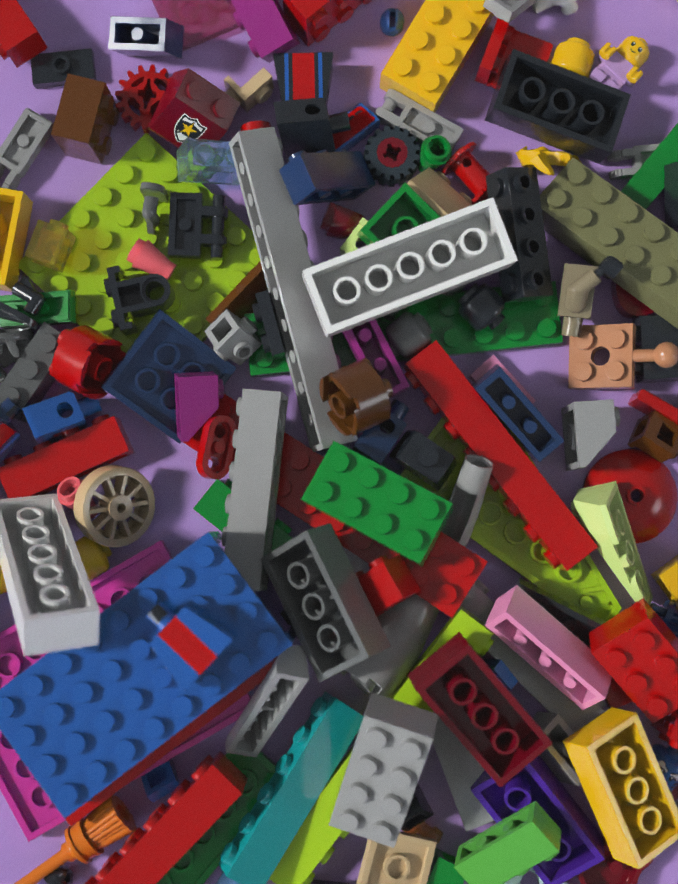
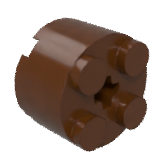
[319,358,393,436]

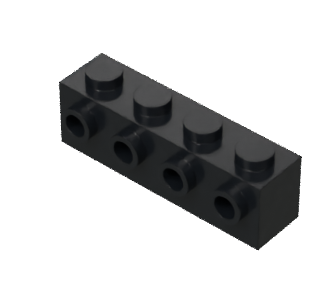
[486,167,553,303]

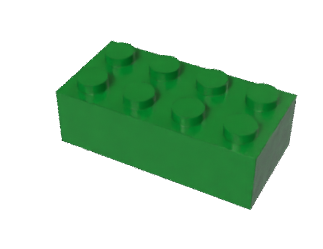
[301,440,454,567]

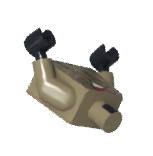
[557,256,623,337]

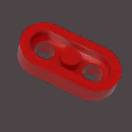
[196,415,237,479]

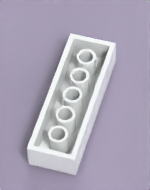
[302,197,518,338]
[0,493,100,656]

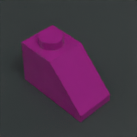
[174,371,224,442]

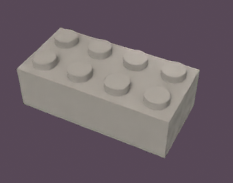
[329,692,438,848]

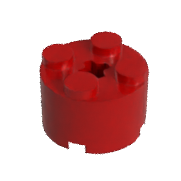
[49,325,126,400]

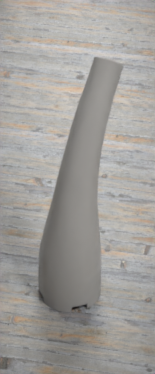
[341,454,494,698]

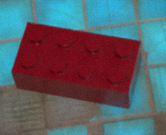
[408,631,553,788]

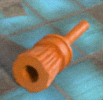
[14,795,137,884]

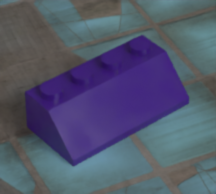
[470,755,605,884]

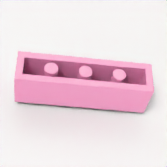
[485,585,612,710]

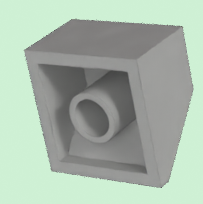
[561,399,620,471]

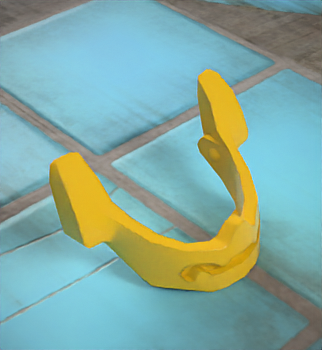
[515,146,581,175]

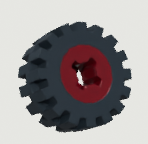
[364,125,420,187]

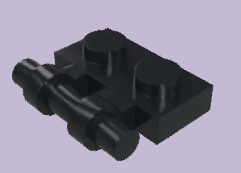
[168,192,228,260]

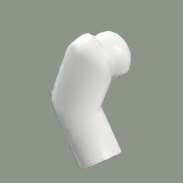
[532,0,578,15]

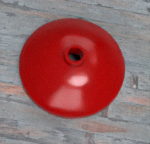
[582,449,678,544]

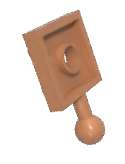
[568,323,678,390]

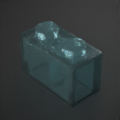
[176,138,240,185]

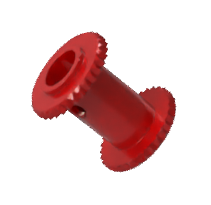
[442,142,490,205]

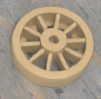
[73,465,155,547]

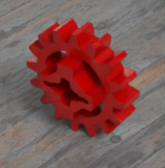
[115,64,172,134]

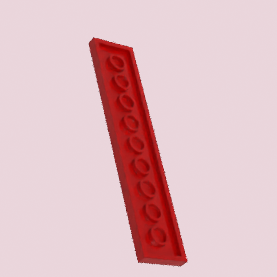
[183,394,488,618]

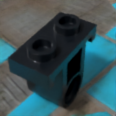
[104,265,175,336]

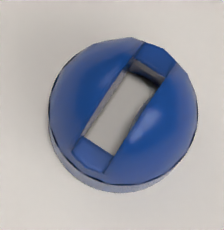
[380,8,404,36]

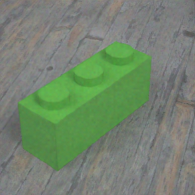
[454,801,561,884]

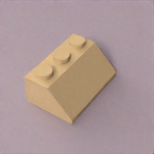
[407,167,472,217]

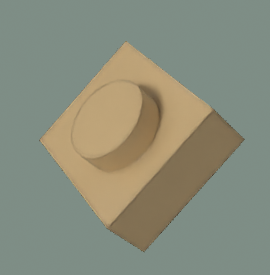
[224,67,274,112]

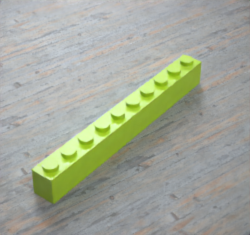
[269,606,494,884]

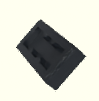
[31,48,96,89]

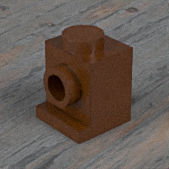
[627,410,678,463]

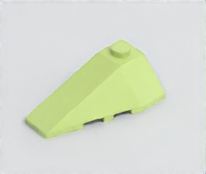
[571,481,653,606]

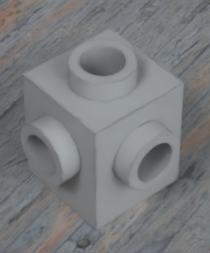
[204,309,262,366]

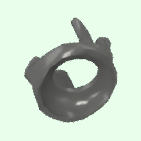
[0,327,34,368]

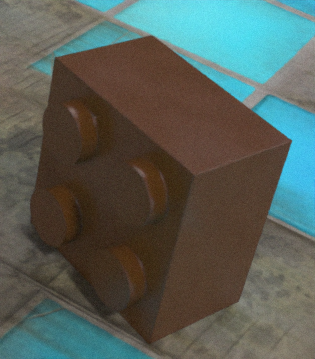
[51,74,120,165]

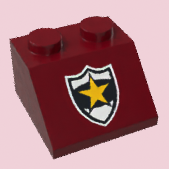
[147,68,241,161]

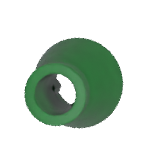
[418,135,452,172]

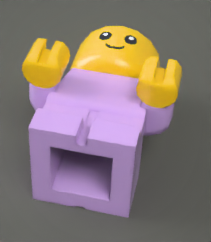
[588,36,650,90]

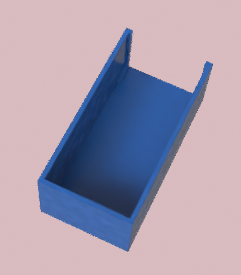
[0,531,296,819]

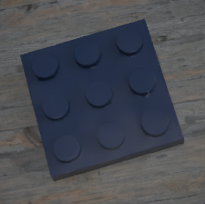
[101,309,237,444]

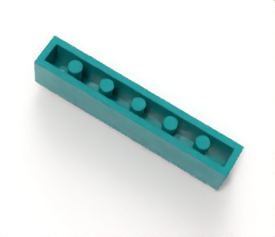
[218,691,364,884]

